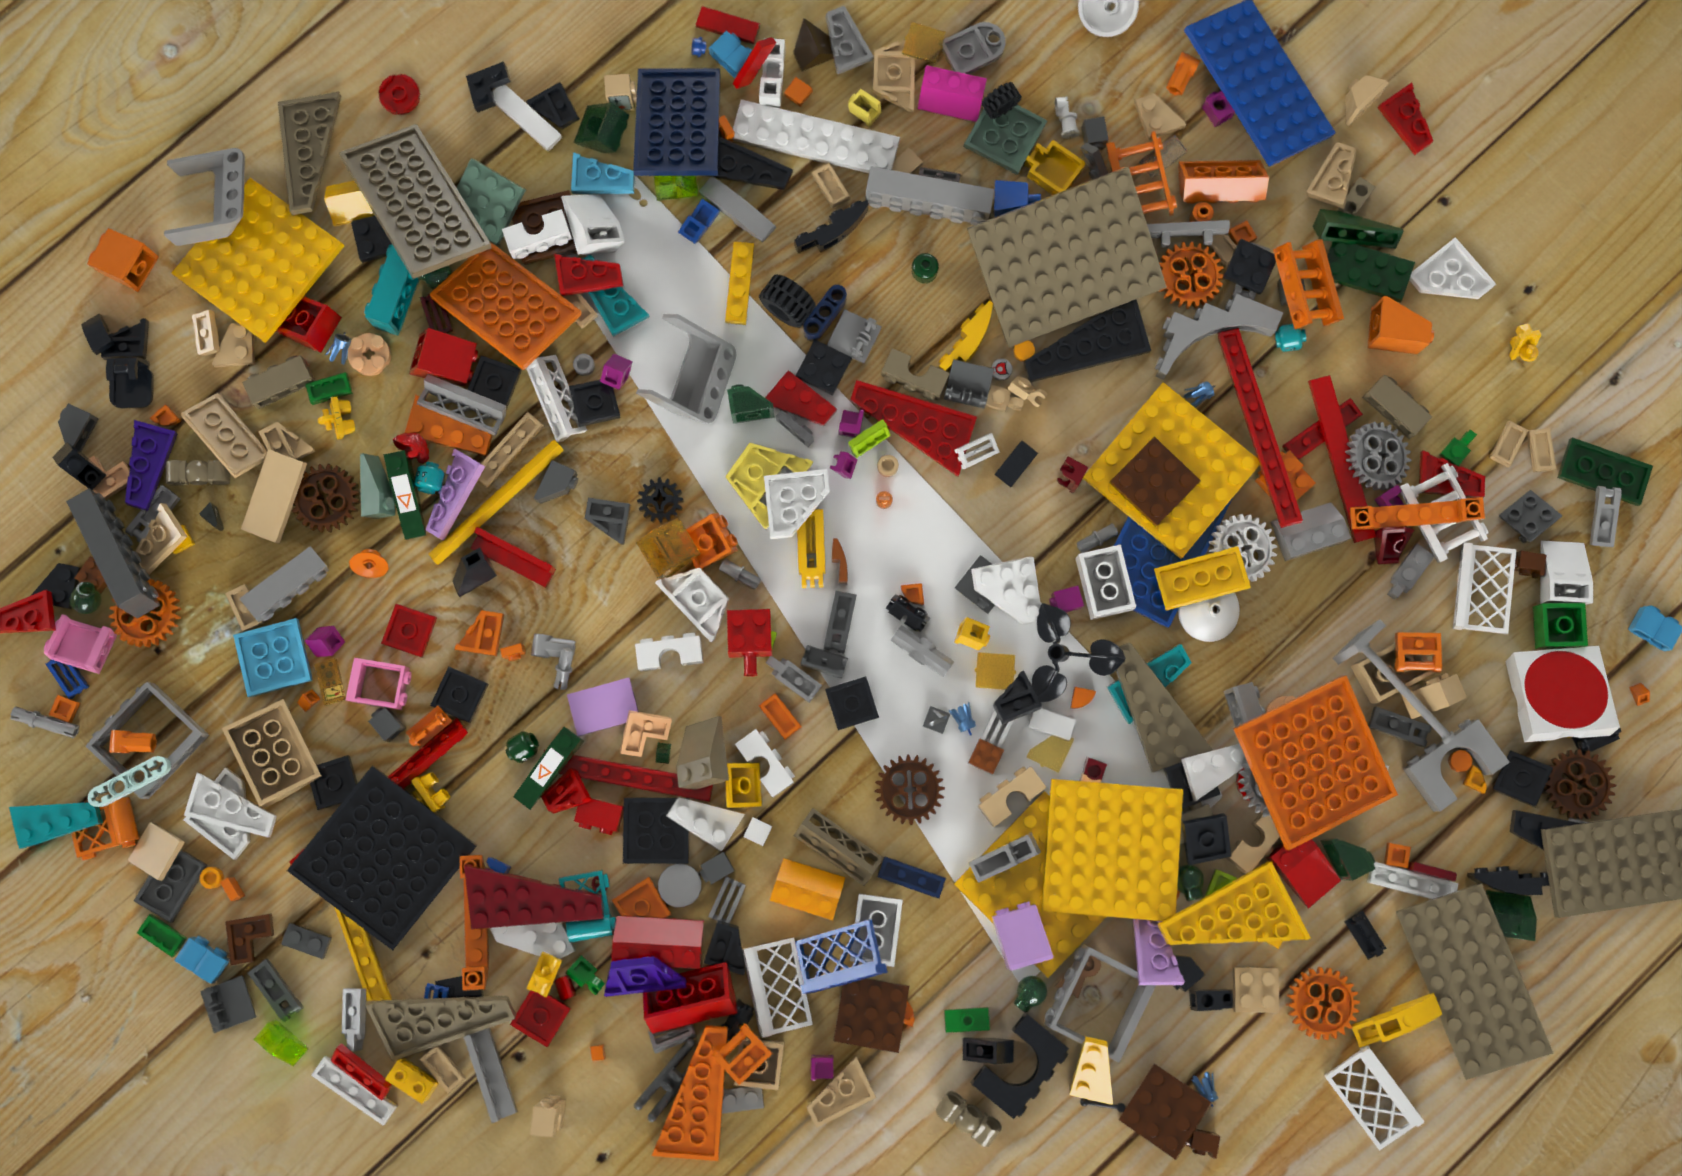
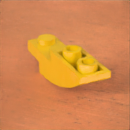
[938,301,993,372]
[1351,993,1442,1048]

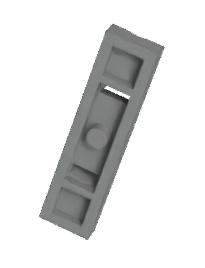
[1147,220,1230,247]

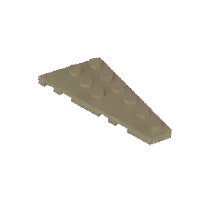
[278,92,341,215]
[1116,643,1213,772]
[365,996,516,1061]

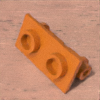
[405,705,453,748]

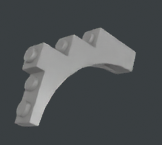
[1155,294,1283,380]

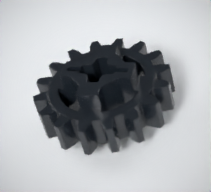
[637,477,684,524]

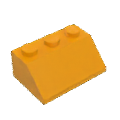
[770,858,846,920]

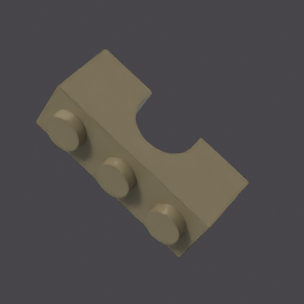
[881,348,950,401]

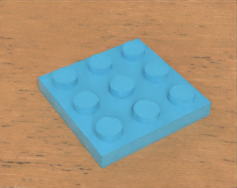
[233,618,313,698]

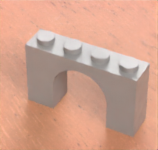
[1403,719,1509,812]

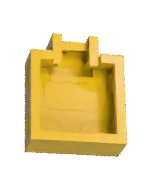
[1024,140,1086,195]

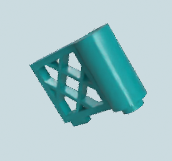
[559,870,616,943]

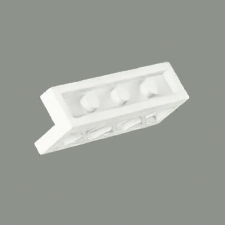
[526,355,587,442]

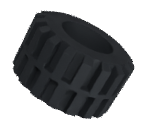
[759,274,816,328]

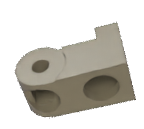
[1337,177,1375,215]

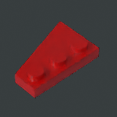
[1377,82,1433,155]
[554,254,624,296]
[762,370,837,427]
[1419,450,1485,498]
[0,590,56,633]

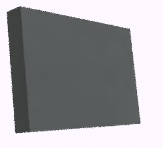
[134,849,208,923]

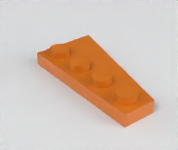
[405,395,493,456]

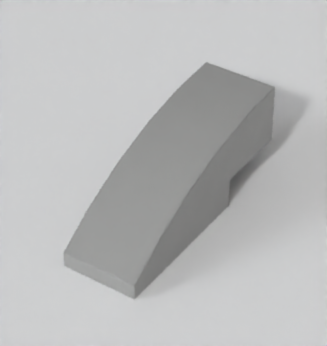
[969,832,1041,883]

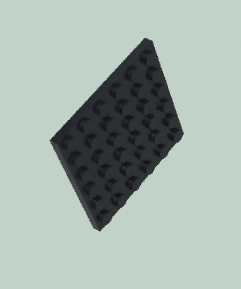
[287,765,477,951]

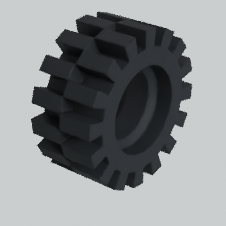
[982,82,1022,119]

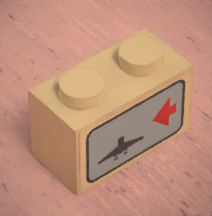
[604,74,637,112]

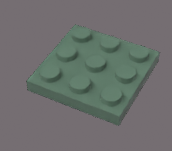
[964,105,1047,175]
[457,158,526,245]

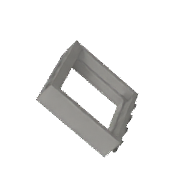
[86,682,209,799]
[1044,944,1156,1062]

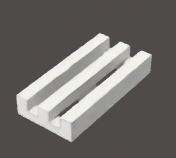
[955,433,1000,469]
[981,709,1014,748]

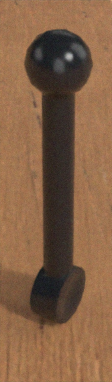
[1080,1098,1126,1112]

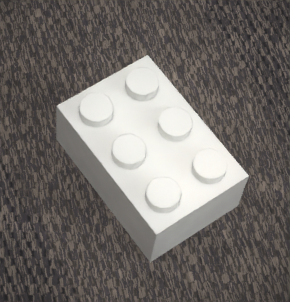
[1075,545,1136,620]
[850,894,903,967]

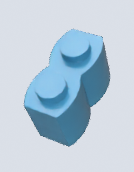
[709,31,752,78]
[1628,605,1682,651]
[175,935,230,984]

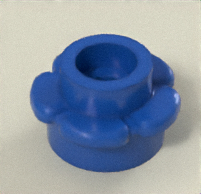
[691,37,706,57]

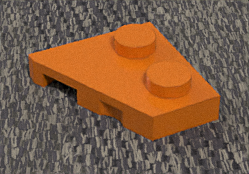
[455,610,504,656]

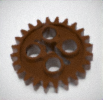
[292,464,361,533]
[1543,749,1617,820]
[874,754,945,825]

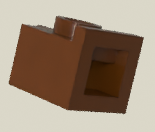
[1514,550,1547,579]
[1186,1129,1221,1159]

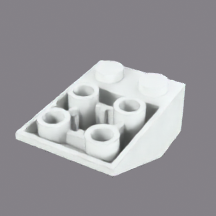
[561,194,625,255]
[1540,541,1593,605]

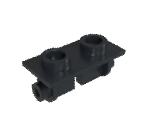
[886,594,930,632]
[1572,728,1621,755]
[1344,910,1387,960]
[721,999,755,1043]

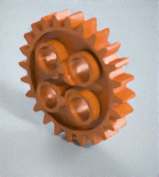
[1159,241,1224,309]
[108,578,181,648]
[1286,967,1360,1040]

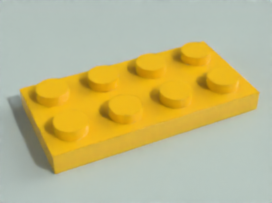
[1154,546,1250,610]

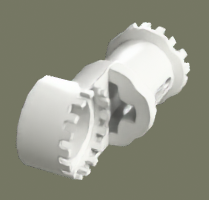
[1055,97,1080,139]

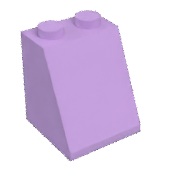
[992,902,1054,971]

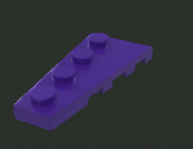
[125,420,178,511]

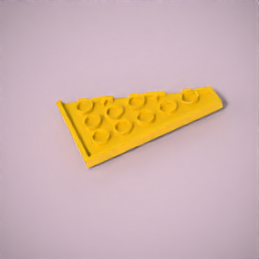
[1157,861,1311,945]

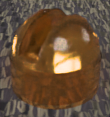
[876,491,893,509]

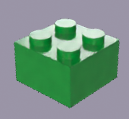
[1533,603,1588,649]

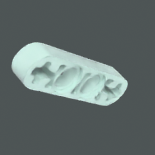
[88,756,171,807]

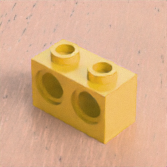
[385,1057,439,1104]

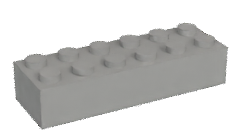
[866,166,995,226]

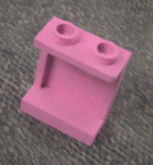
[44,614,117,674]

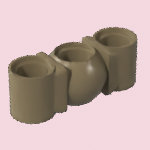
[166,460,230,486]
[936,1091,1002,1147]

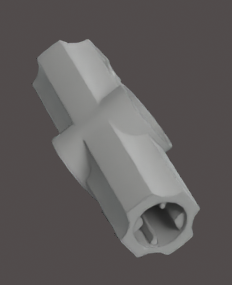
[891,625,954,677]

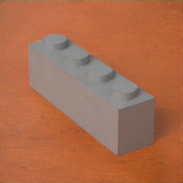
[239,546,329,622]

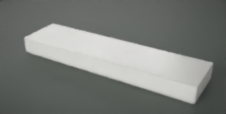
[493,85,563,152]
[1367,861,1459,899]
[311,1056,398,1125]

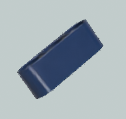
[803,285,847,341]

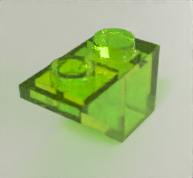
[654,176,698,201]
[254,1020,309,1066]

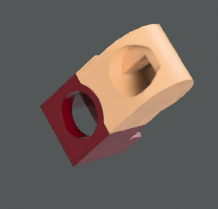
[1080,757,1107,783]

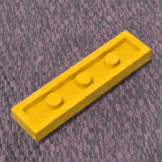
[725,241,754,325]

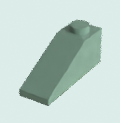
[360,453,395,519]

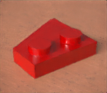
[541,768,592,814]

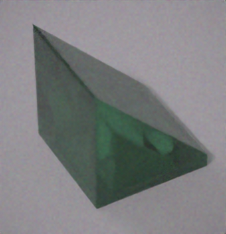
[656,743,671,764]

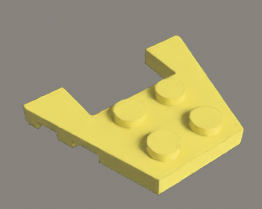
[725,443,813,530]

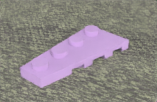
[426,448,485,540]
[1133,919,1184,985]

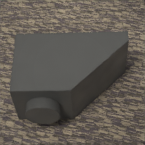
[58,403,99,452]
[534,460,579,504]

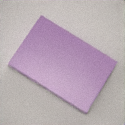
[567,678,639,736]

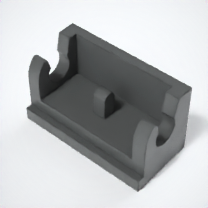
[801,645,848,679]

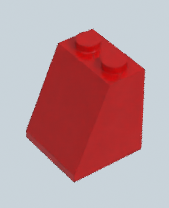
[409,328,478,386]

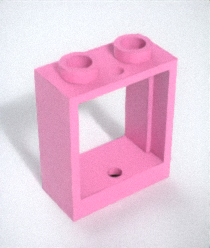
[346,658,412,710]

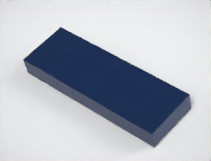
[877,856,946,899]

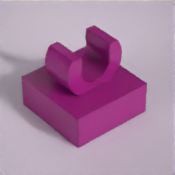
[830,451,858,479]

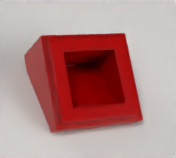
[554,975,576,1000]

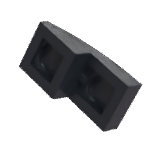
[81,314,115,355]
[994,440,1038,487]

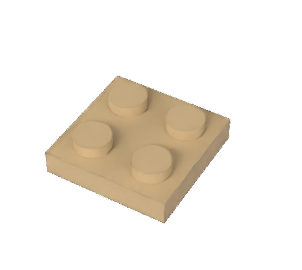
[1233,967,1279,1013]

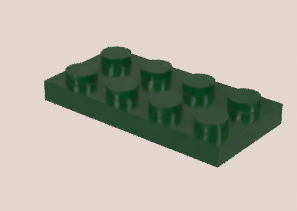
[1327,242,1415,303]
[1557,437,1653,506]

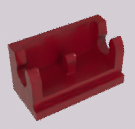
[1057,456,1088,494]

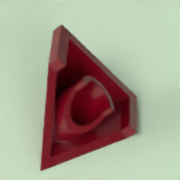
[1374,526,1415,565]

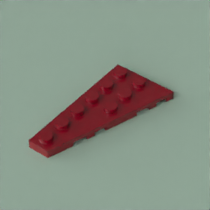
[464,863,604,929]

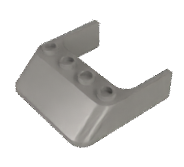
[164,148,245,246]
[636,314,736,423]

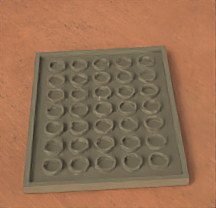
[967,167,1167,347]

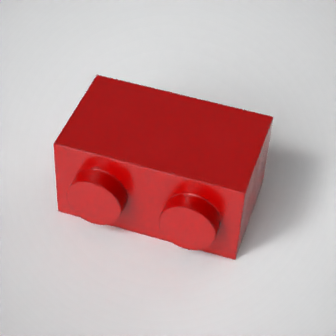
[574,798,624,835]

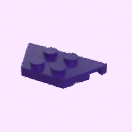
[604,957,687,997]

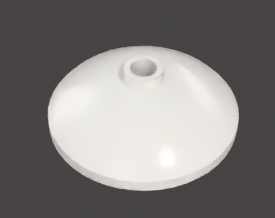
[1078,0,1139,37]
[1178,592,1240,642]

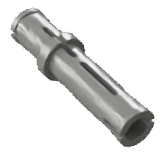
[10,706,79,738]

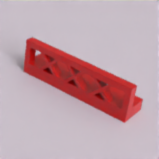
[470,527,556,588]

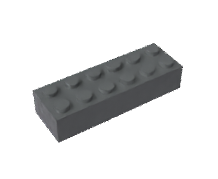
[66,488,160,618]

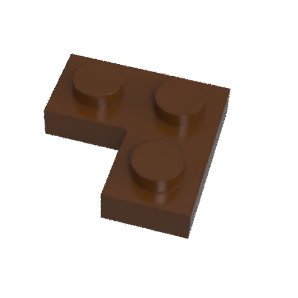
[225,914,274,965]

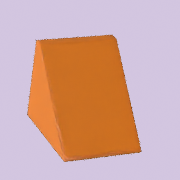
[1629,683,1650,706]
[297,689,320,712]
[590,1044,606,1061]

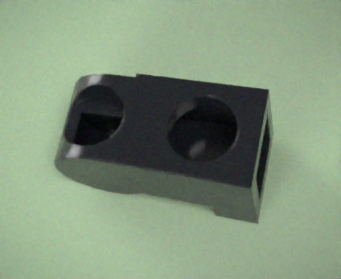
[1189,989,1234,1011]

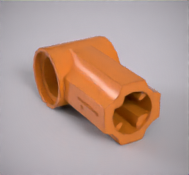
[1166,51,1201,96]
[109,730,157,753]

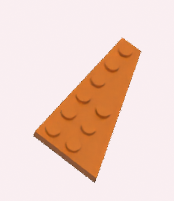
[652,1025,728,1161]

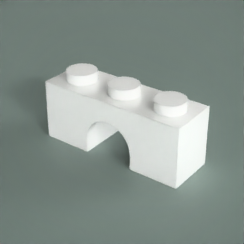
[759,38,785,108]
[502,209,573,259]
[635,633,704,671]
[735,729,795,798]

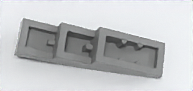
[699,176,776,243]

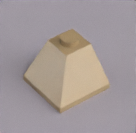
[1345,75,1389,127]

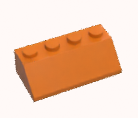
[1178,160,1269,204]

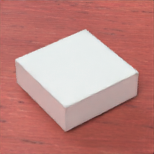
[743,817,772,846]

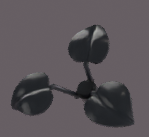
[1032,603,1126,702]

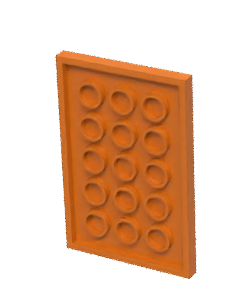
[430,242,581,370]

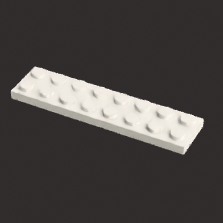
[733,99,900,173]

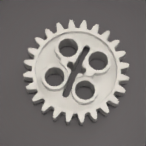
[1209,514,1277,582]

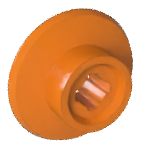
[349,549,389,578]

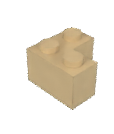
[1401,673,1467,719]

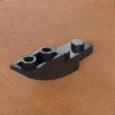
[794,200,869,253]
[1467,866,1550,895]

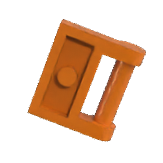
[1395,632,1442,673]
[712,1023,772,1085]

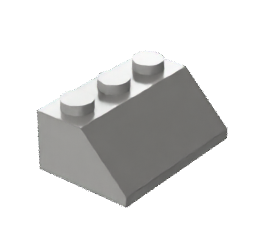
[1271,502,1351,561]
[1224,682,1266,727]

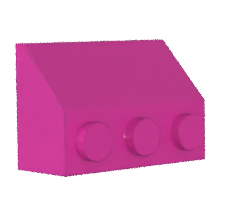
[918,65,987,122]

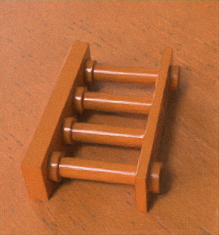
[1106,131,1177,216]
[1273,239,1344,330]

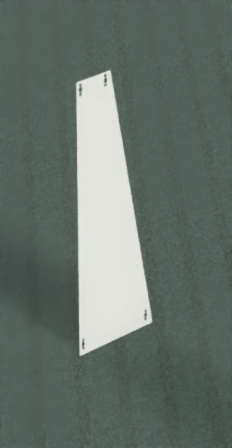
[563,176,1222,986]

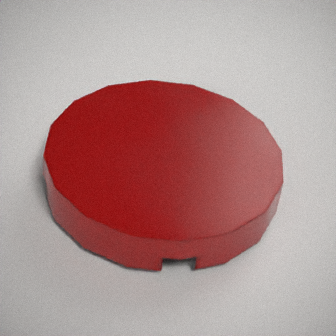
[379,74,421,115]

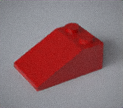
[275,297,342,353]
[1265,839,1341,908]

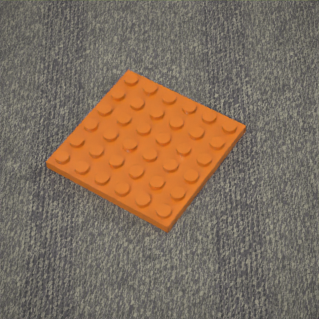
[1233,675,1398,850]

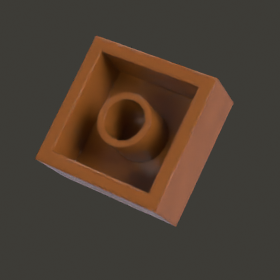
[75,556,107,594]
[968,739,1004,775]

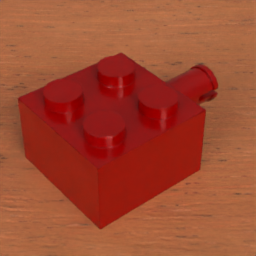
[727,609,772,677]

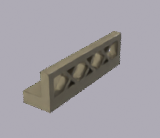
[793,808,884,886]

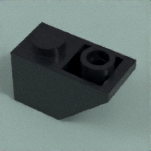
[52,442,106,490]
[452,547,497,597]
[1172,955,1205,992]

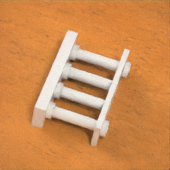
[1400,463,1489,563]

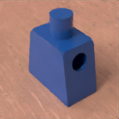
[994,180,1042,217]

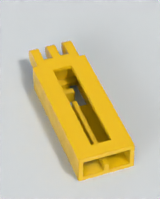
[797,509,826,588]

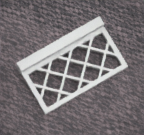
[1453,542,1516,634]
[742,937,813,1038]
[1324,1045,1425,1150]

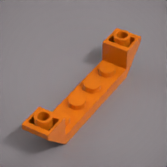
[1350,497,1485,529]
[460,855,489,991]

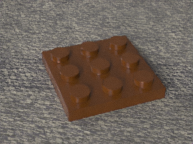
[512,190,577,265]
[1109,436,1201,527]
[834,978,910,1053]
[1119,1063,1212,1160]

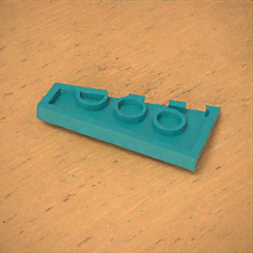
[583,254,650,337]
[1107,644,1192,724]
[9,802,103,849]

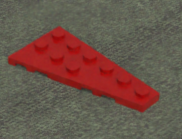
[850,380,977,477]

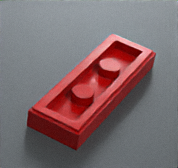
[696,6,760,45]
[732,37,777,89]
[331,1043,392,1101]

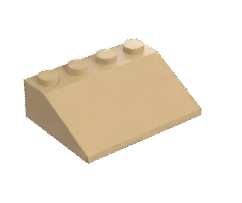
[222,699,321,809]

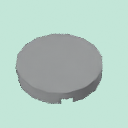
[658,864,702,907]

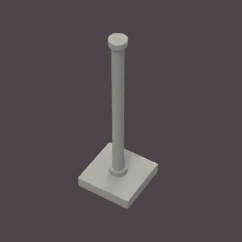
[1333,619,1455,744]

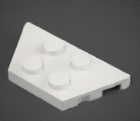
[655,568,729,642]

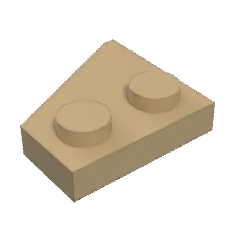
[1134,94,1186,140]

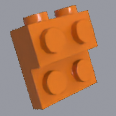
[1255,450,1316,501]
[678,513,738,570]

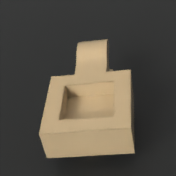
[1008,375,1048,407]
[985,385,1024,412]

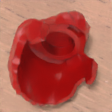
[393,433,429,464]

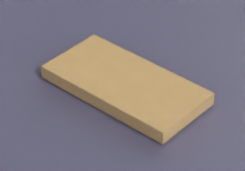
[181,393,268,478]
[241,449,307,544]

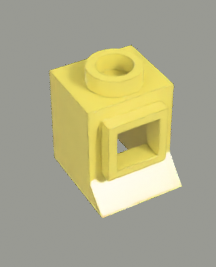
[848,89,882,128]

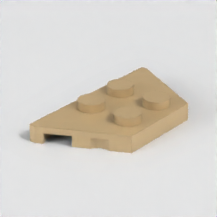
[873,34,916,112]

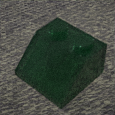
[574,103,630,153]
[727,384,775,424]
[1321,839,1376,881]
[1486,890,1537,941]

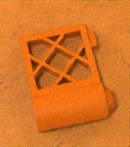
[71,797,140,861]

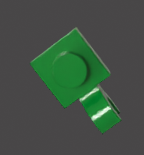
[1439,429,1477,466]
[565,955,605,995]

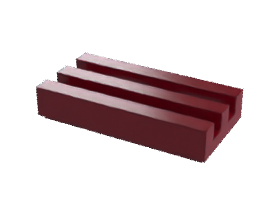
[420,294,453,333]
[1406,862,1457,881]

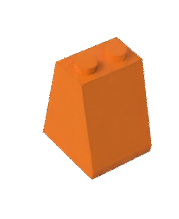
[87,228,159,292]
[1368,296,1434,355]

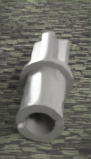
[1077,523,1119,553]
[719,558,761,589]
[554,647,574,690]

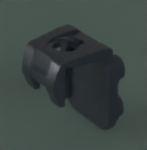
[106,357,154,409]

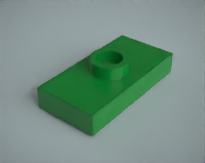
[305,372,353,405]
[136,914,187,957]
[944,1007,990,1033]

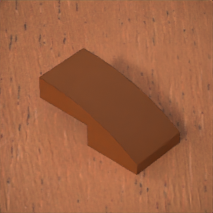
[832,538,848,585]

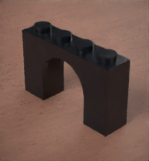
[971,1013,1069,1119]

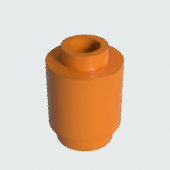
[1189,202,1214,222]

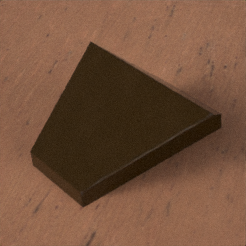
[793,18,834,72]

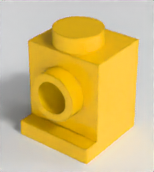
[954,617,990,651]

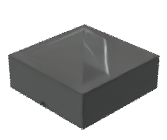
[923,706,950,734]

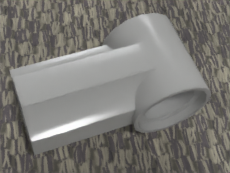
[531,634,576,658]

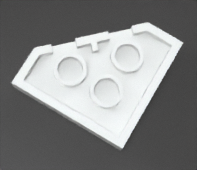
[1409,237,1496,299]
[764,469,830,539]
[971,557,1041,624]
[183,768,250,860]
[490,922,576,959]

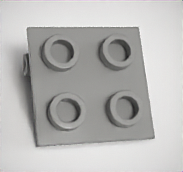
[827,309,882,363]

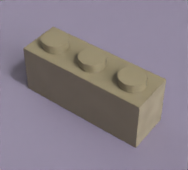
[242,355,315,409]
[1362,375,1432,440]

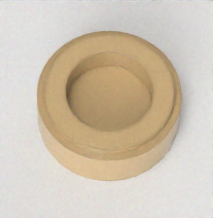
[877,455,899,477]

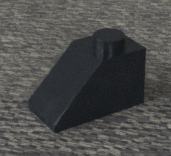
[963,1038,1014,1065]

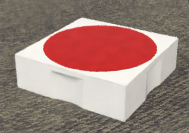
[1505,646,1620,742]

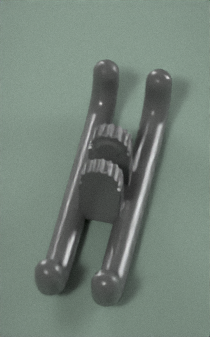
[634,1038,696,1122]

